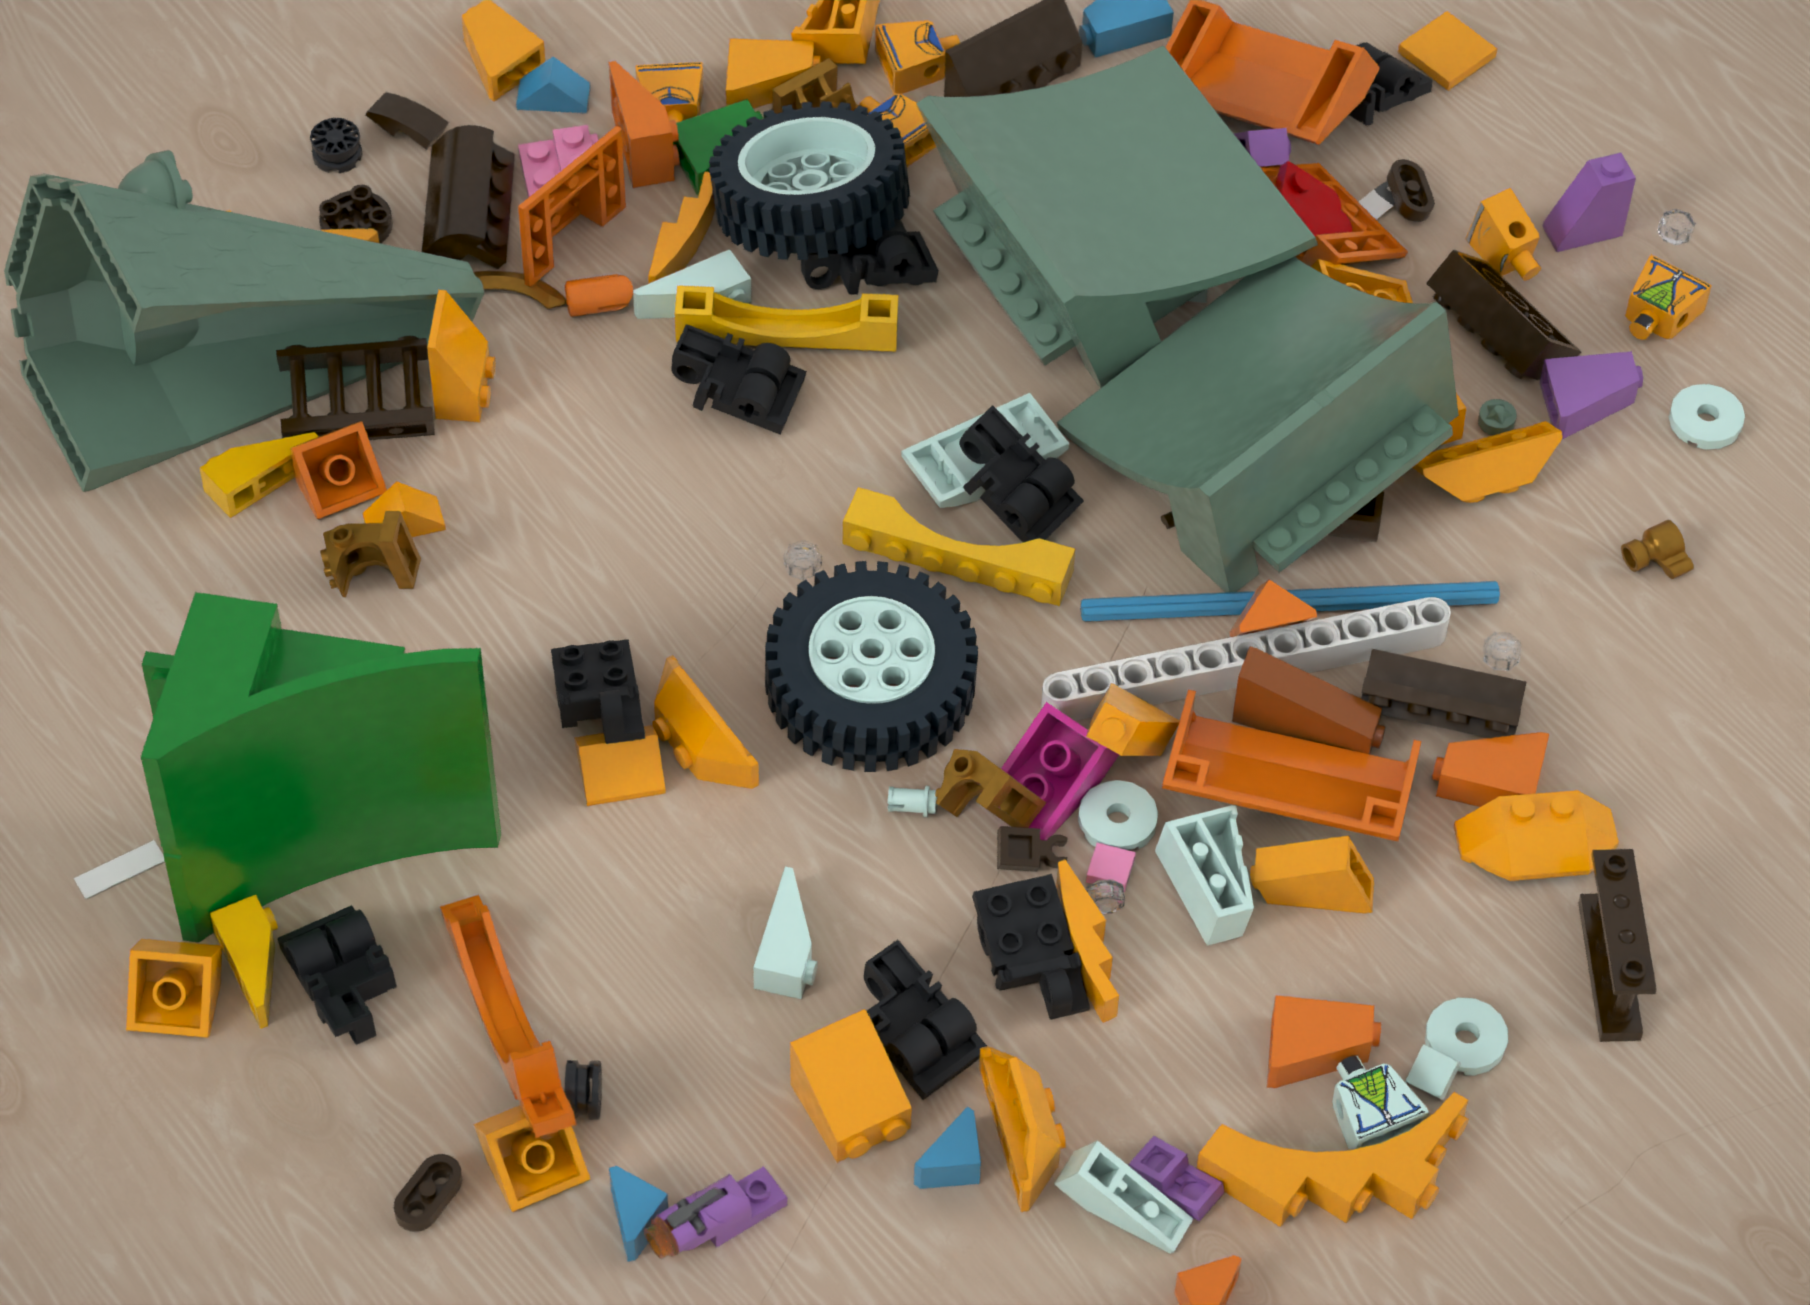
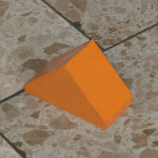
[1174,1255,1242,1305]

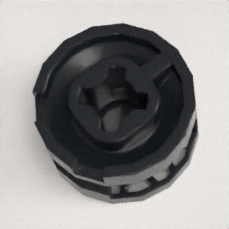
[310,118,362,174]
[564,1060,602,1120]

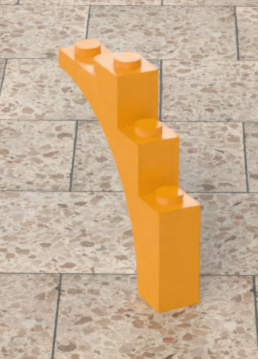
[1196,1092,1469,1227]

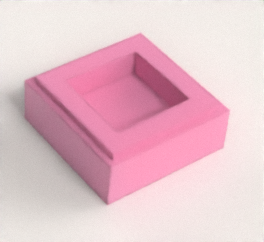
[1086,843,1136,892]

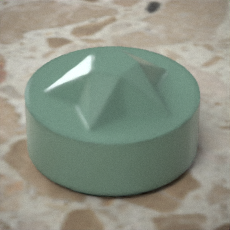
[1478,399,1517,435]

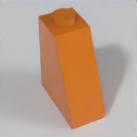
[1432,732,1549,807]
[1267,995,1381,1088]

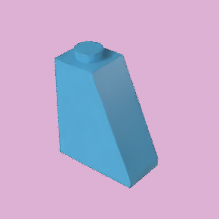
[1079,0,1174,58]

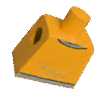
[1465,188,1541,281]

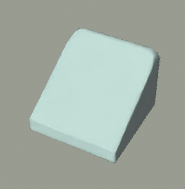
[1405,1044,1461,1100]

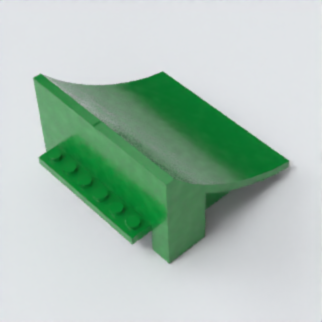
[140,592,501,943]

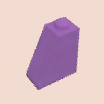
[1542,152,1636,252]
[1540,351,1643,439]

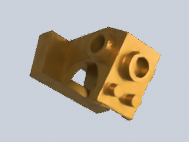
[772,58,858,114]
[320,511,421,597]
[935,749,1046,828]

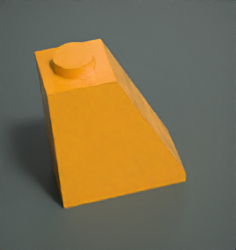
[461,0,546,101]
[726,38,820,109]
[1086,683,1180,756]
[1250,835,1374,914]

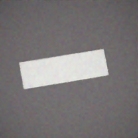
[74,840,165,899]

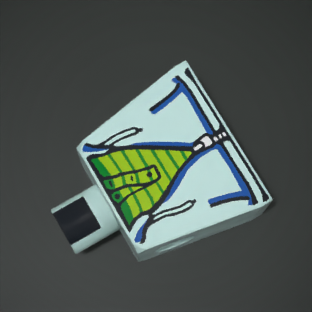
[1332,1055,1429,1150]

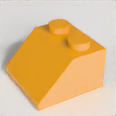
[126,939,223,1038]
[474,1105,590,1212]

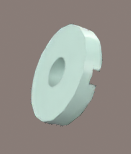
[1669,384,1745,450]
[1078,780,1158,850]
[1425,998,1508,1076]

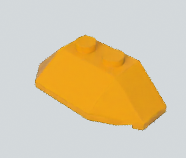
[1412,421,1563,503]
[652,655,759,789]
[1454,790,1619,881]
[979,1046,1066,1212]

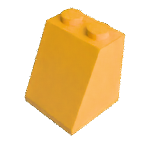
[790,1009,912,1163]

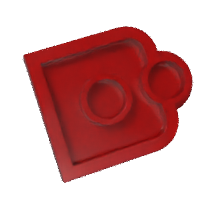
[1275,160,1352,236]

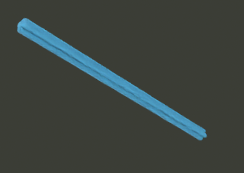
[1080,581,1500,621]

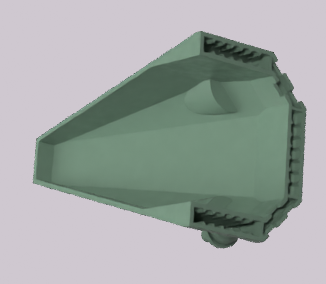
[4,150,485,492]

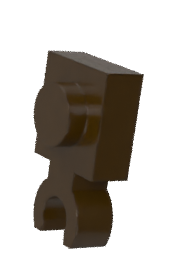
[997,826,1068,872]

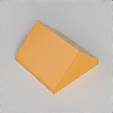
[574,725,666,806]

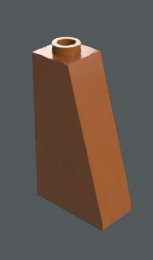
[1232,646,1386,754]

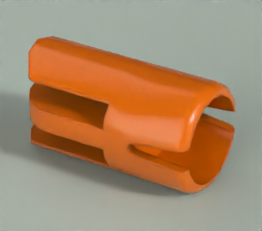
[565,274,633,316]

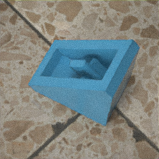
[516,57,590,113]
[914,1106,981,1189]
[609,1166,668,1262]

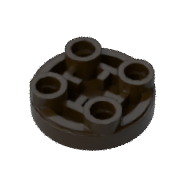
[319,185,393,244]

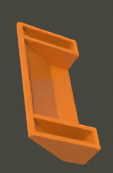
[1165,0,1380,145]

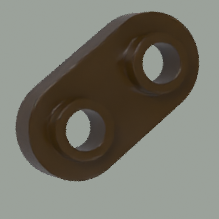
[1387,159,1435,222]
[394,1154,462,1232]

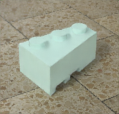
[1155,805,1254,946]

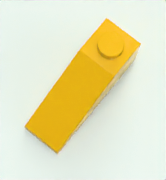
[199,432,319,518]
[210,895,278,1029]

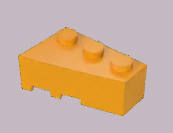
[791,0,880,64]

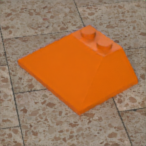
[518,126,626,287]
[1260,163,1408,267]

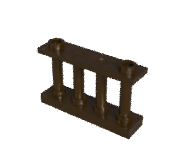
[276,336,435,440]
[1578,849,1657,1042]

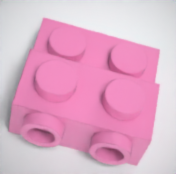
[518,125,598,198]

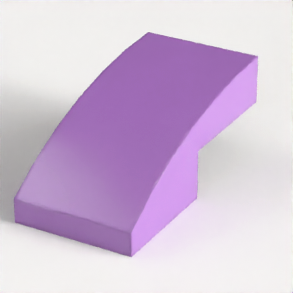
[1128,1136,1225,1221]

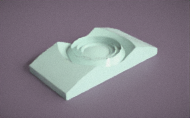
[901,393,1069,508]

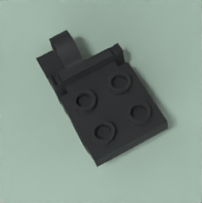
[1349,42,1433,126]
[801,219,939,295]
[671,324,807,435]
[959,405,1084,543]
[551,639,645,744]
[972,874,1090,1020]
[277,905,397,1045]
[863,939,987,1100]

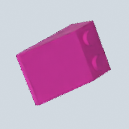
[999,702,1119,840]

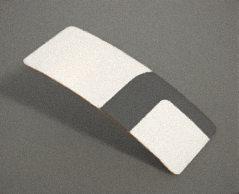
[1359,181,1395,220]

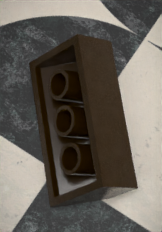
[944,0,1083,97]
[1426,249,1581,380]

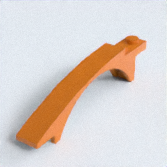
[440,895,576,1138]

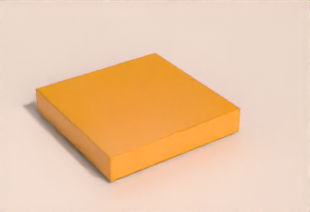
[1398,11,1497,91]

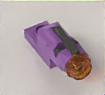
[644,1166,787,1259]

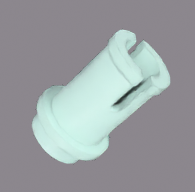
[888,786,938,817]

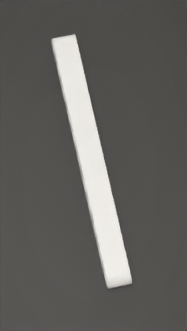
[1041,597,1451,721]

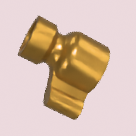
[1621,519,1694,579]

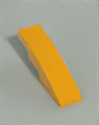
[648,172,716,283]
[1056,860,1119,1023]

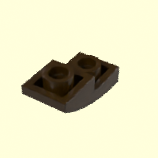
[365,92,449,150]

